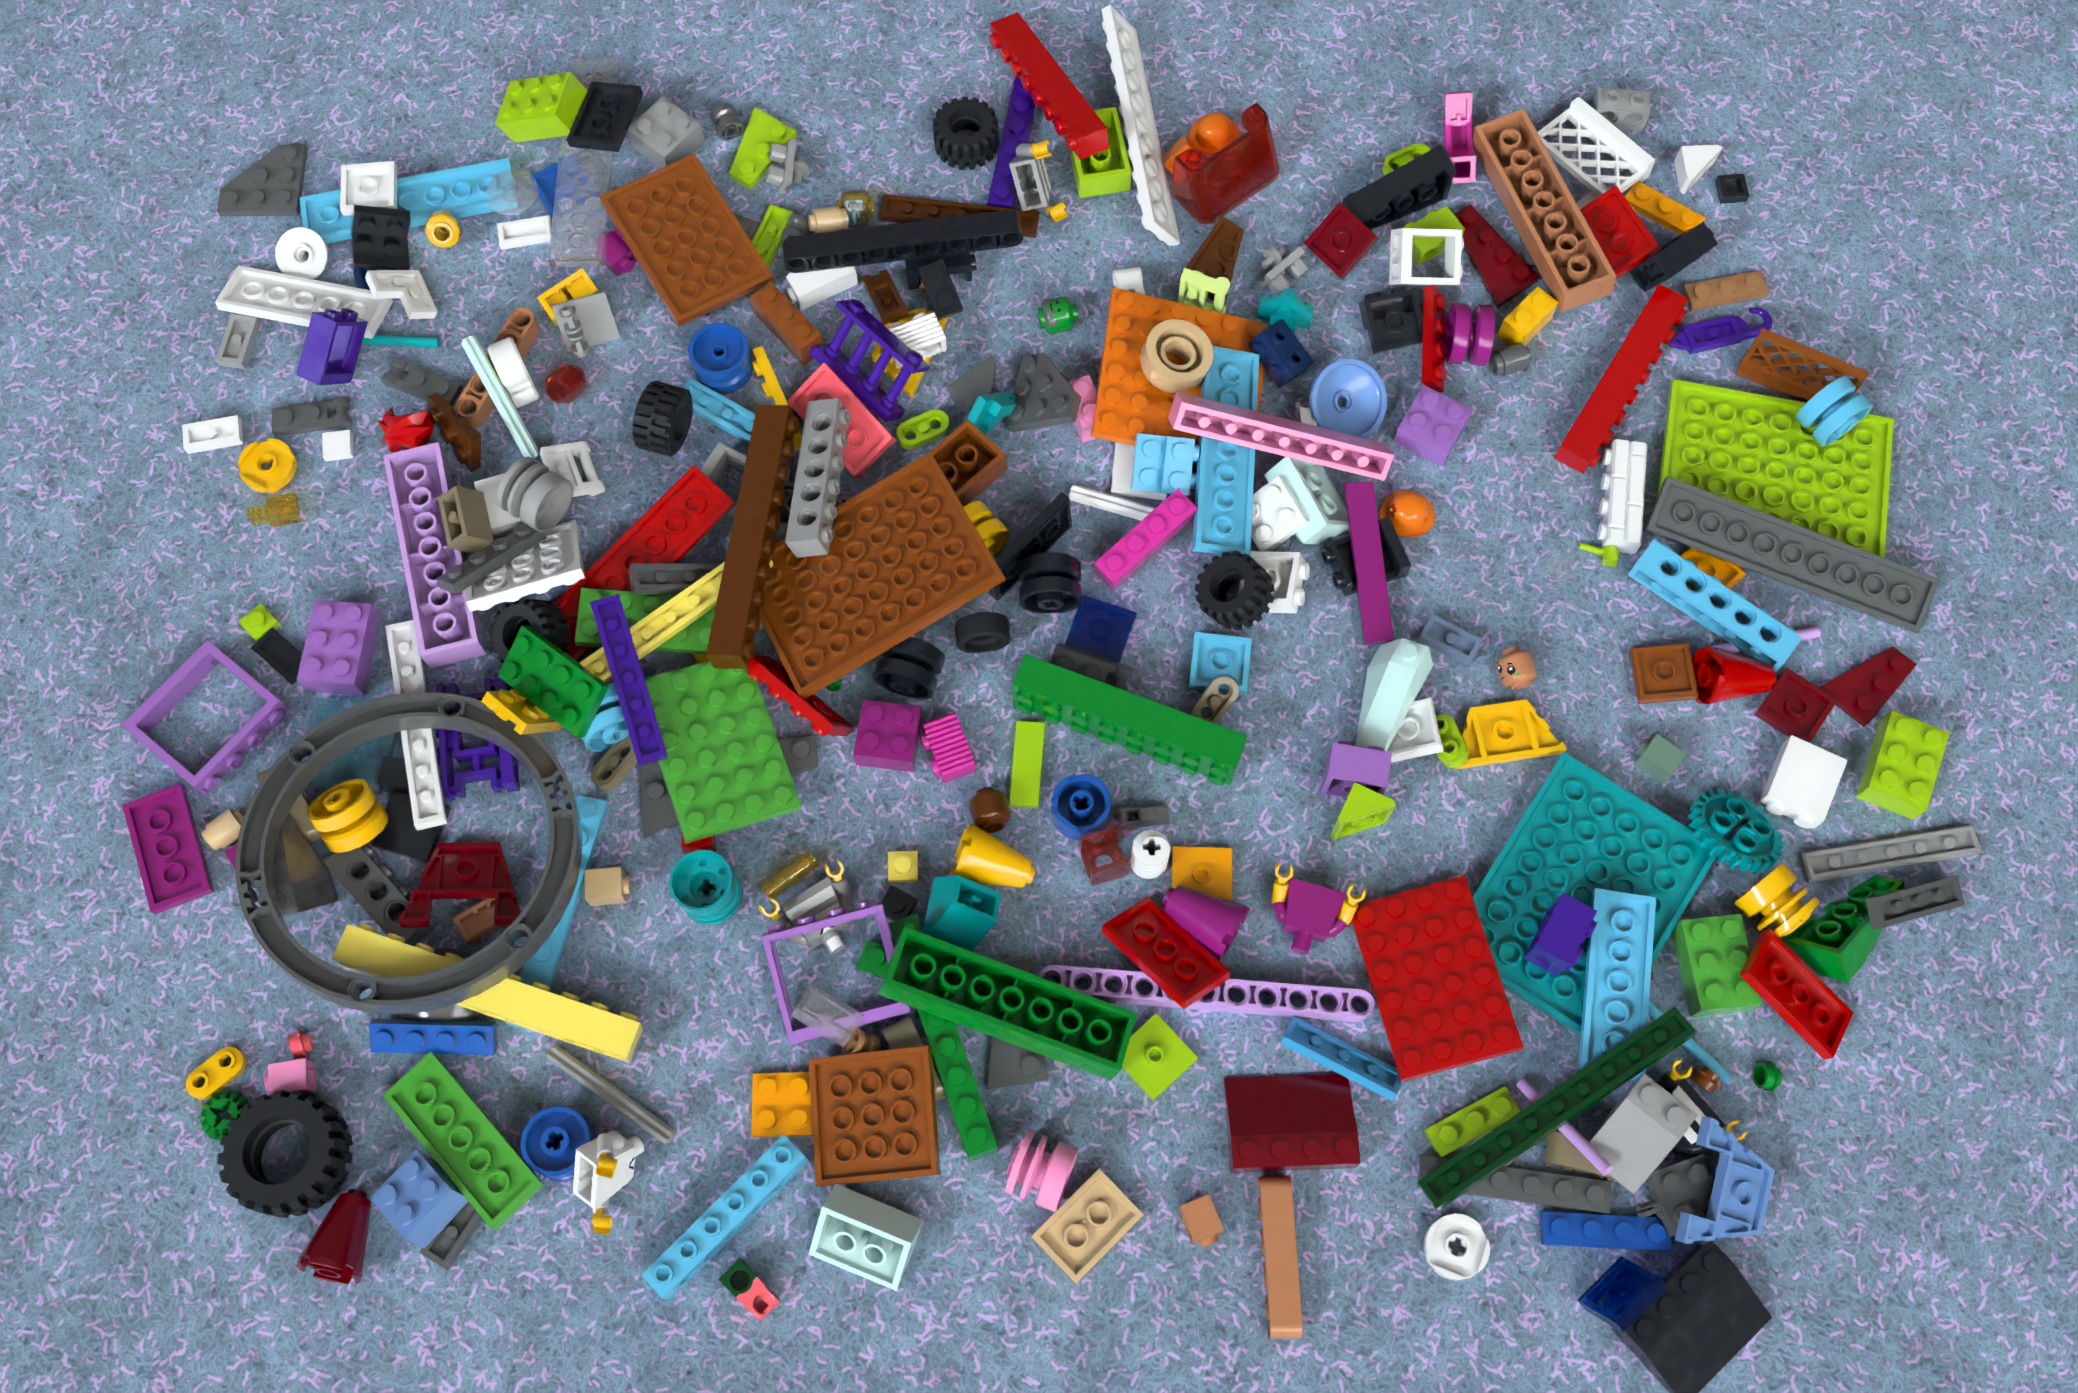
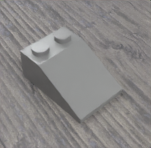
[1580,1074,1698,1194]

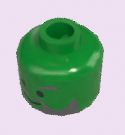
[1038,297,1078,334]

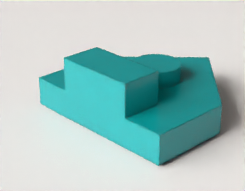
[1257,288,1314,334]
[967,391,1016,435]

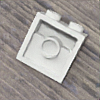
[1237,551,1310,614]

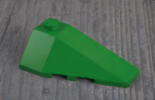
[1785,875,1905,982]

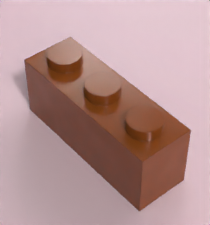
[750,281,824,365]

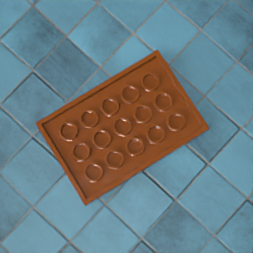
[599,153,774,327]

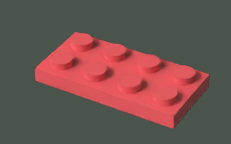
[787,362,897,479]

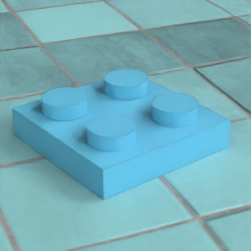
[1188,632,1252,695]

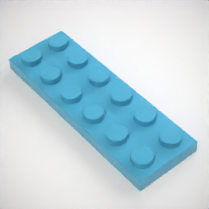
[1578,888,1656,1080]

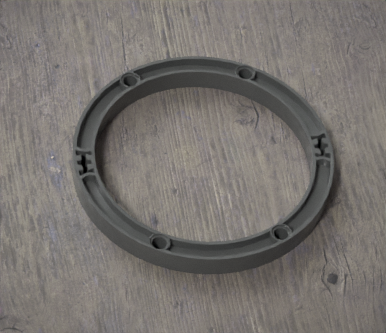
[235,692,583,1014]

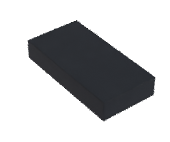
[251,628,302,685]

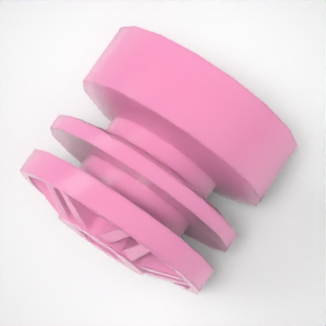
[1005,1129,1079,1213]

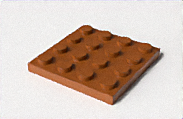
[808,1045,941,1187]

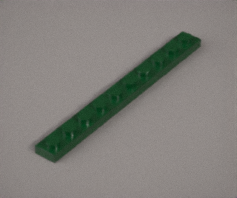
[1417,1007,1696,1211]

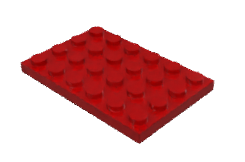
[1351,875,1524,1082]

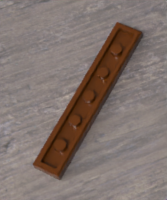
[879,194,1040,238]

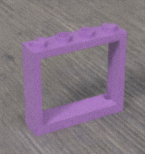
[121,640,290,796]
[761,898,910,1045]

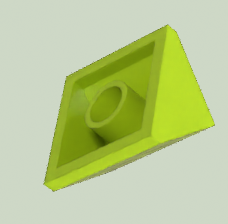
[1330,782,1396,841]

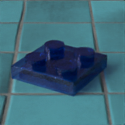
[1064,595,1137,663]
[1577,1256,1668,1332]

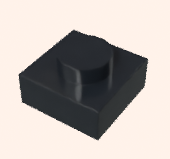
[1715,174,1749,204]
[881,885,918,922]

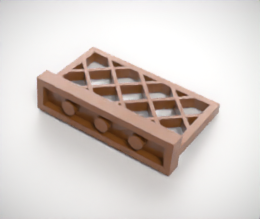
[1735,328,1869,403]

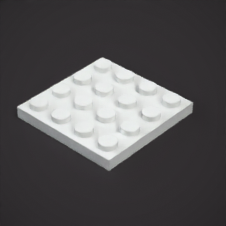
[466,519,585,612]

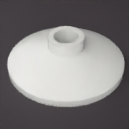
[275,227,328,279]

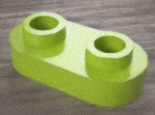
[1382,143,1431,176]
[897,409,950,450]
[1436,714,1469,768]

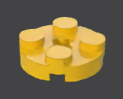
[238,438,298,494]

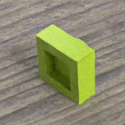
[238,603,281,642]

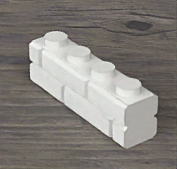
[1597,439,1647,554]

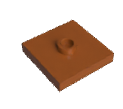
[1629,642,1699,705]

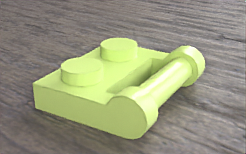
[1178,268,1230,314]

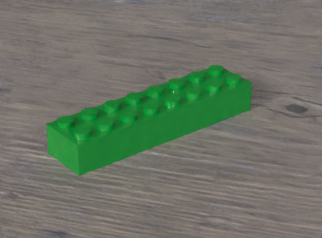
[1012,654,1247,786]
[878,926,1137,1080]

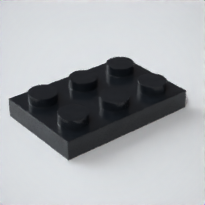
[566,81,643,152]

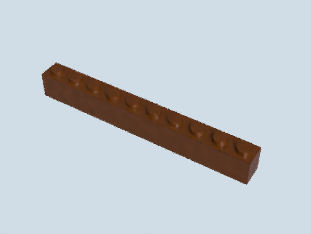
[706,405,799,669]

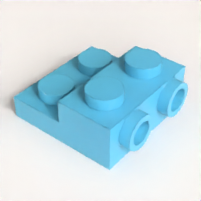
[1130,433,1199,495]

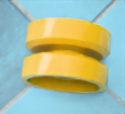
[964,501,1010,557]
[307,779,389,853]

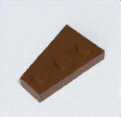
[426,393,481,472]

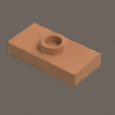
[451,898,502,946]

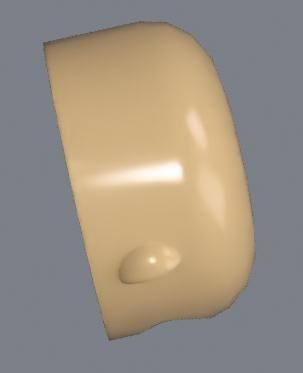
[1140,319,1214,393]

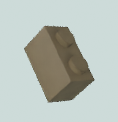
[438,485,494,554]

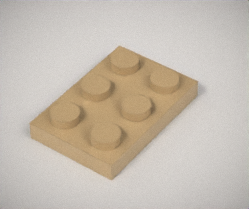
[1031,1168,1144,1285]

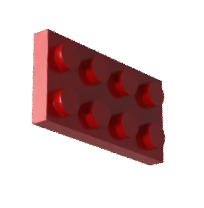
[747,654,854,737]
[1102,896,1230,1009]
[1740,929,1853,1060]

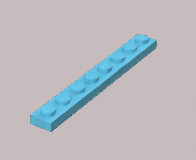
[505,795,609,1032]

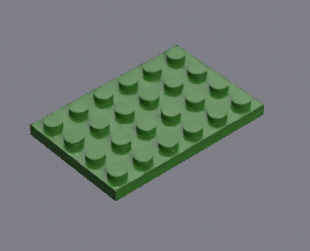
[644,661,801,844]

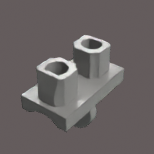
[766,139,810,194]
[1257,246,1308,295]

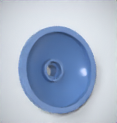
[1309,359,1387,438]

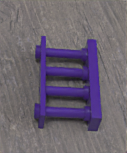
[810,299,931,422]

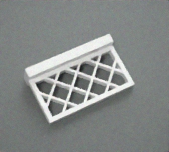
[1537,97,1655,197]

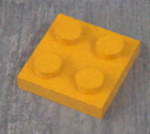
[751,1072,813,1138]

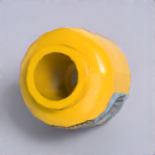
[425,209,463,248]

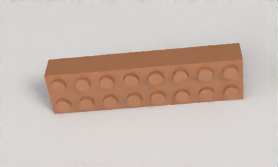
[1473,108,1616,313]

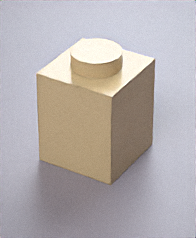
[584,867,632,906]

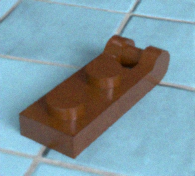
[861,269,908,325]

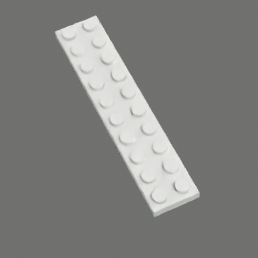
[1101,5,1180,246]

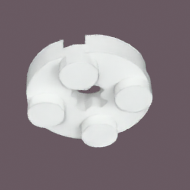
[1424,1213,1490,1281]

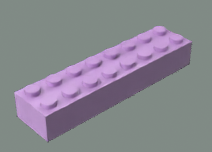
[383,442,487,669]

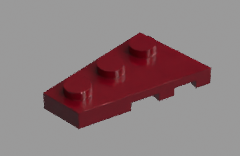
[1819,647,1917,727]

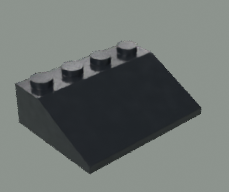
[1612,1241,1772,1393]

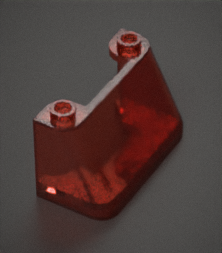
[1171,102,1280,225]

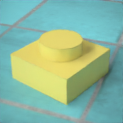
[888,851,919,883]

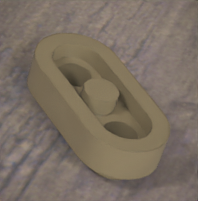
[1192,674,1239,724]
[591,737,637,791]

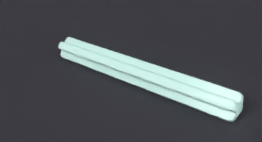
[461,335,540,459]

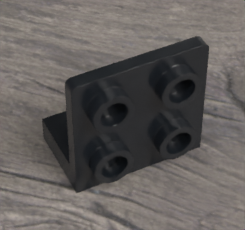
[351,205,411,270]

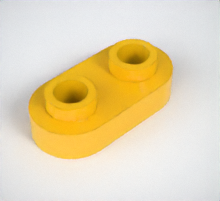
[186,1047,247,1100]

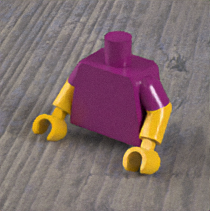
[1271,862,1367,954]

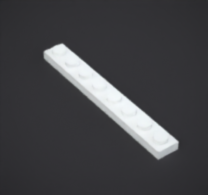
[385,620,447,830]

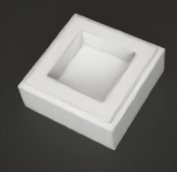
[322,429,353,461]

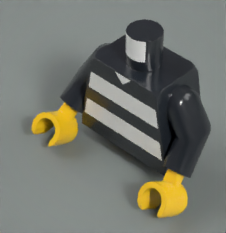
[1656,1057,1748,1156]

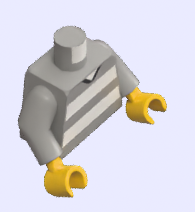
[1009,140,1069,222]
[758,858,853,955]

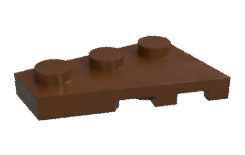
[1179,216,1244,305]

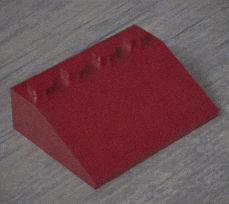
[1224,1074,1361,1173]

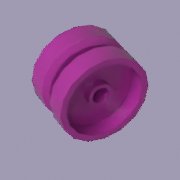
[1445,303,1495,366]

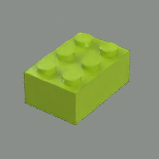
[495,72,588,142]
[1067,107,1131,198]
[1856,710,1950,820]

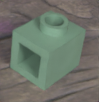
[1634,734,1687,784]

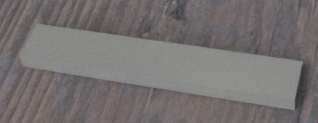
[1798,824,1982,883]

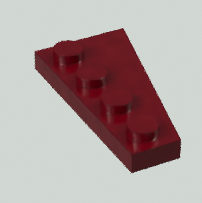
[1454,204,1539,309]

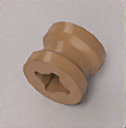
[842,1027,880,1055]

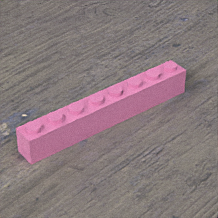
[1168,392,1394,481]

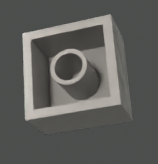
[627,96,705,169]

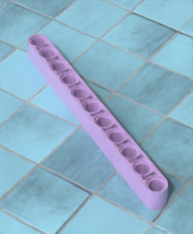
[1039,965,1375,1022]

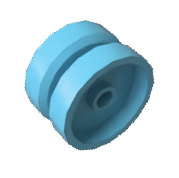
[1796,376,1873,447]
[581,683,630,752]

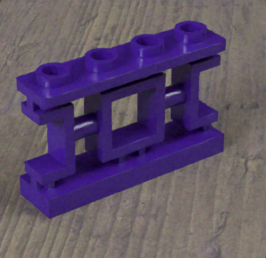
[434,674,520,801]

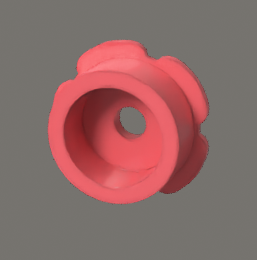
[288,1029,314,1059]

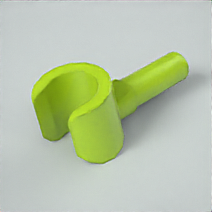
[1579,542,1619,567]

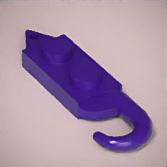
[1669,307,1773,355]

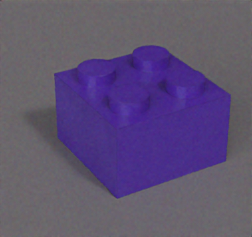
[1523,893,1597,976]

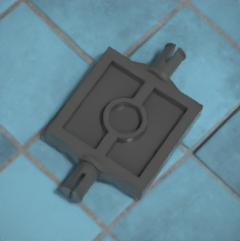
[1635,1154,1715,1237]

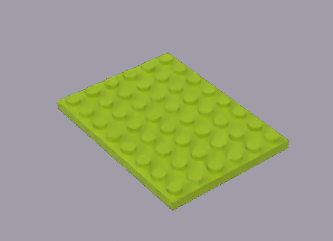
[1657,379,1894,558]

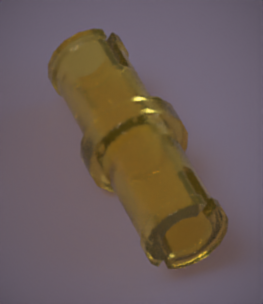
[759,850,819,898]

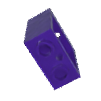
[296,308,368,385]

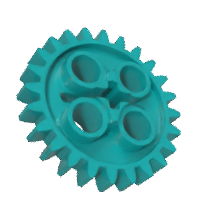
[1688,788,1785,874]

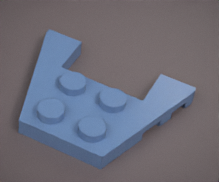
[1675,1116,1775,1244]

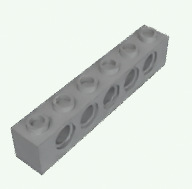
[785,398,851,558]

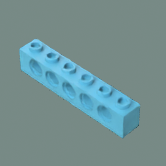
[1628,539,1802,673]
[641,1134,809,1301]

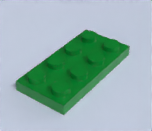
[498,625,609,737]

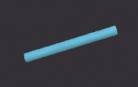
[1648,1000,1732,1084]

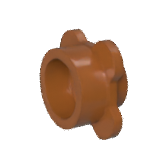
[1691,1066,1722,1094]

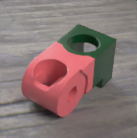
[718,1258,780,1321]

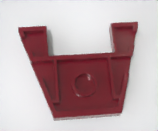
[399,842,521,927]

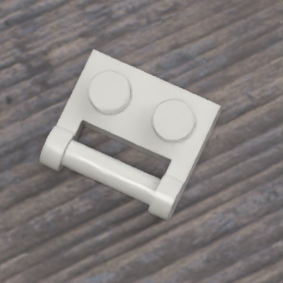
[539,441,605,497]

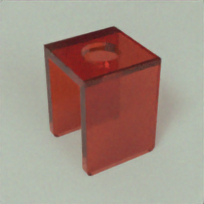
[1080,826,1130,887]

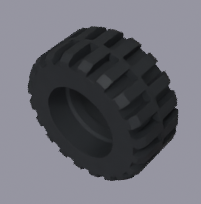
[217,1090,353,1218]

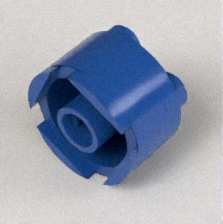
[1051,774,1111,842]

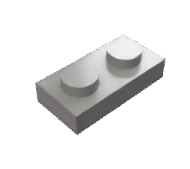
[215,314,261,369]

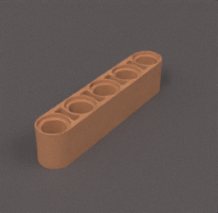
[455,307,540,429]
[1257,1176,1303,1339]

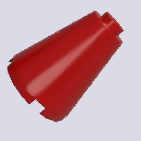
[1692,646,1776,704]

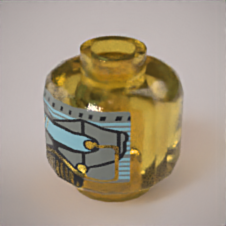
[836,189,875,225]

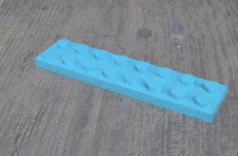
[299,158,518,244]
[1192,346,1259,556]

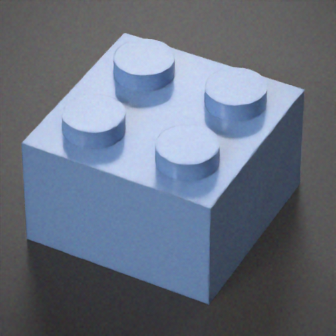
[370,1149,469,1249]

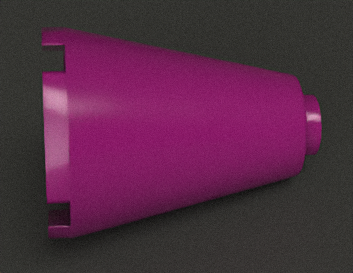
[1162,884,1250,961]

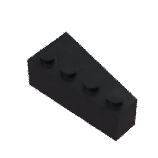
[1342,145,1456,230]

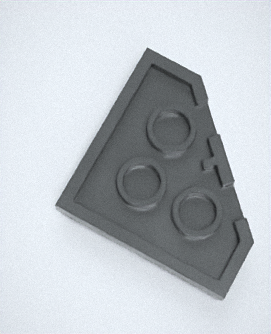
[217,144,308,217]
[1004,353,1081,432]

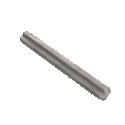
[546,1045,675,1144]

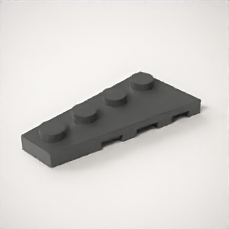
[987,958,1048,1090]

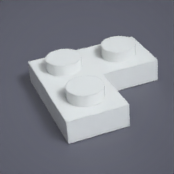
[365,270,438,319]

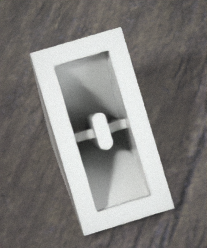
[1674,145,1722,194]

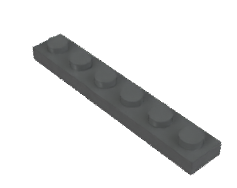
[1417,1155,1611,1215]

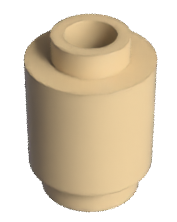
[808,206,848,233]
[201,808,245,851]

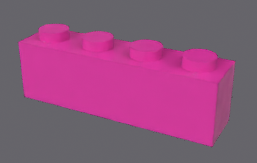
[1094,488,1198,591]

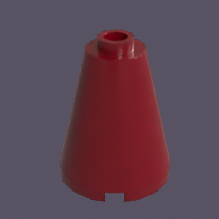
[296,1189,371,1284]

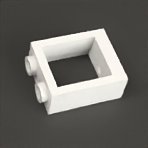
[1389,228,1464,286]

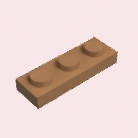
[1682,270,1769,312]

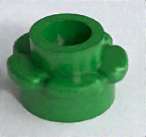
[1753,1061,1782,1092]

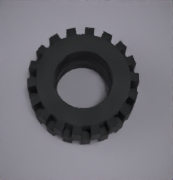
[933,97,999,170]
[633,381,693,457]
[1195,551,1275,630]
[490,598,571,663]

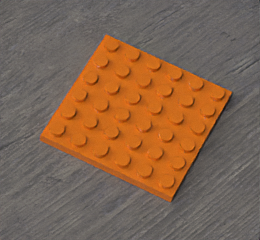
[1090,287,1269,446]

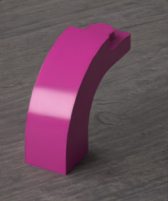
[1443,90,1476,184]

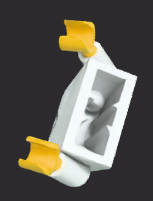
[573,1131,644,1235]

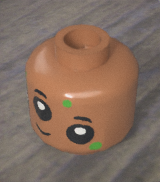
[1495,646,1538,691]

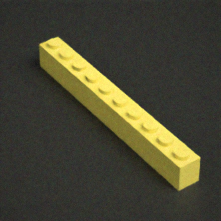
[331,923,643,1063]

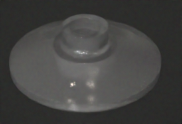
[485,169,539,216]

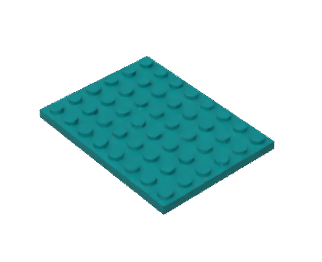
[1472,752,1717,1036]

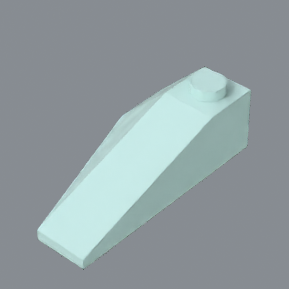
[1355,638,1433,751]

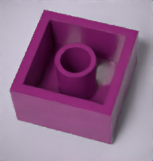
[853,700,923,772]

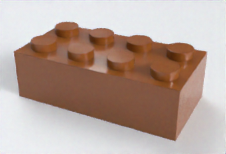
[931,419,1007,507]

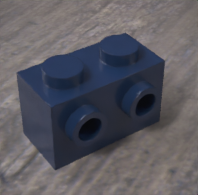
[1248,318,1314,388]

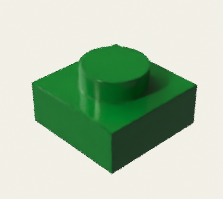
[856,940,888,979]

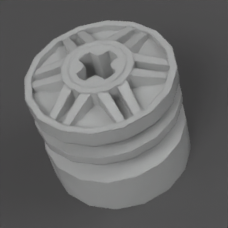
[496,456,574,533]

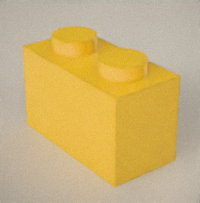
[1497,286,1559,346]

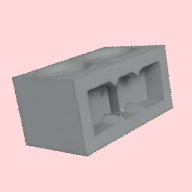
[1590,87,1650,131]

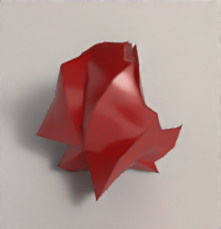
[377,407,433,453]

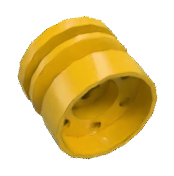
[1734,863,1820,938]

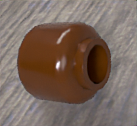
[969,787,1011,833]

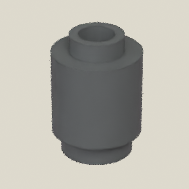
[1488,342,1532,376]

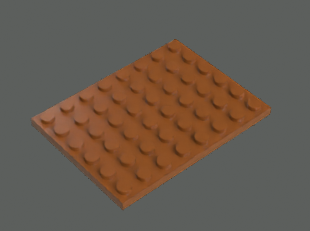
[759,451,1006,699]

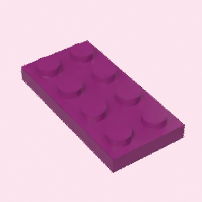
[122,784,214,915]

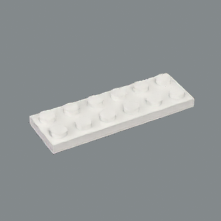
[215,265,393,339]

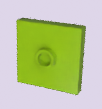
[1122,1013,1198,1101]

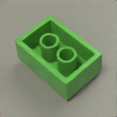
[1672,914,1762,1017]

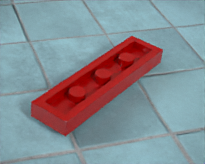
[1422,285,1448,393]

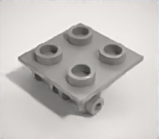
[551,291,620,358]

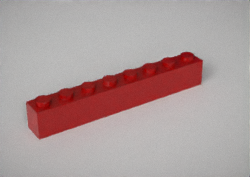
[989,12,1109,160]
[1554,284,1688,474]

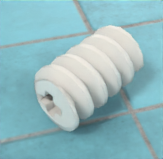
[1130,830,1171,879]

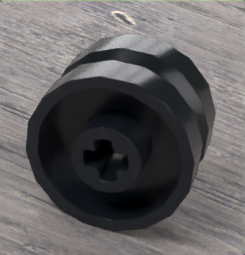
[1019,552,1082,613]
[872,637,945,700]

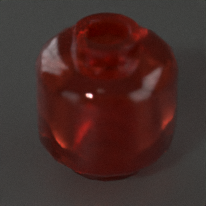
[545,363,587,404]

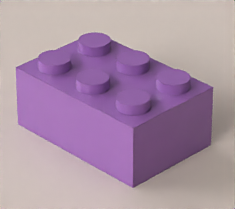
[297,600,381,696]

